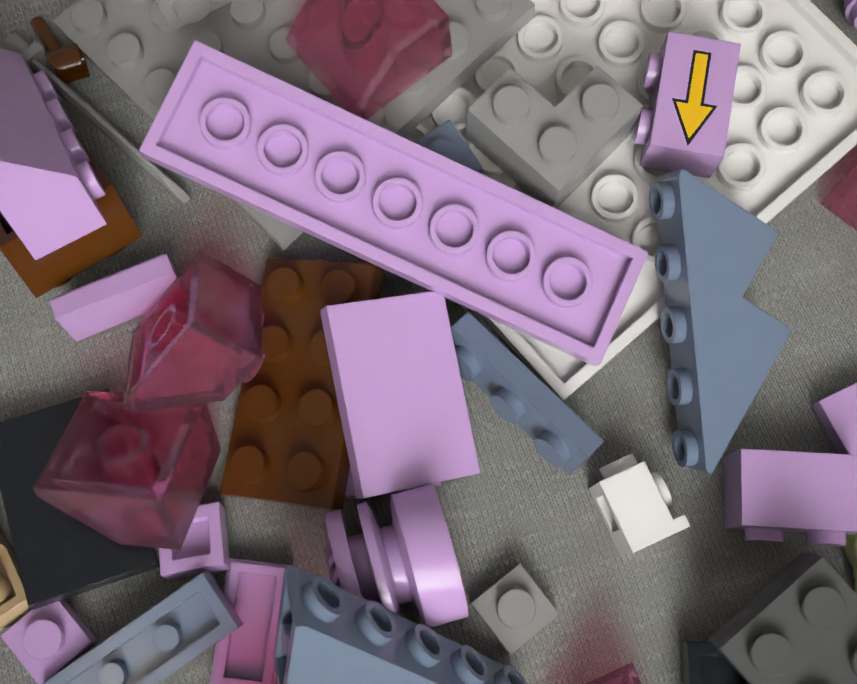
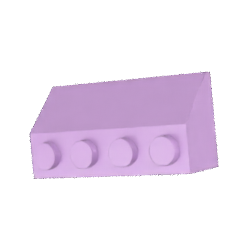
[0,48,107,260]

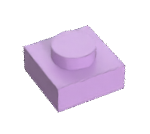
[157,502,230,581]
[0,599,98,684]

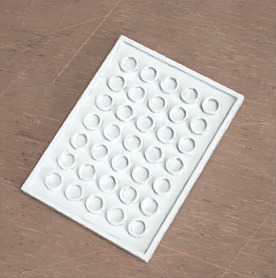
[405,0,857,402]

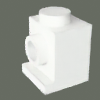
[589,453,690,556]

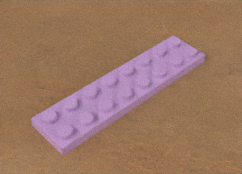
[139,40,649,366]

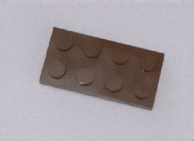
[220,258,384,511]

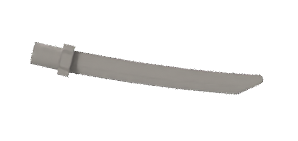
[1,33,190,205]

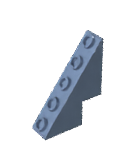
[649,168,792,475]
[273,566,527,684]

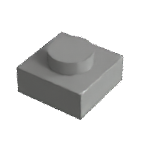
[469,564,560,655]

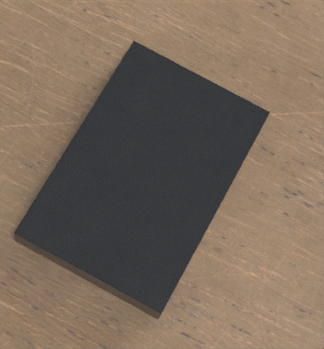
[0,389,160,610]

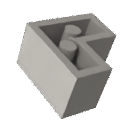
[465,66,643,209]

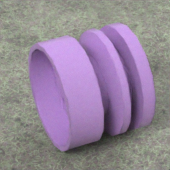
[324,484,469,628]

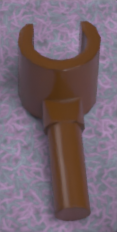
[30,16,90,84]

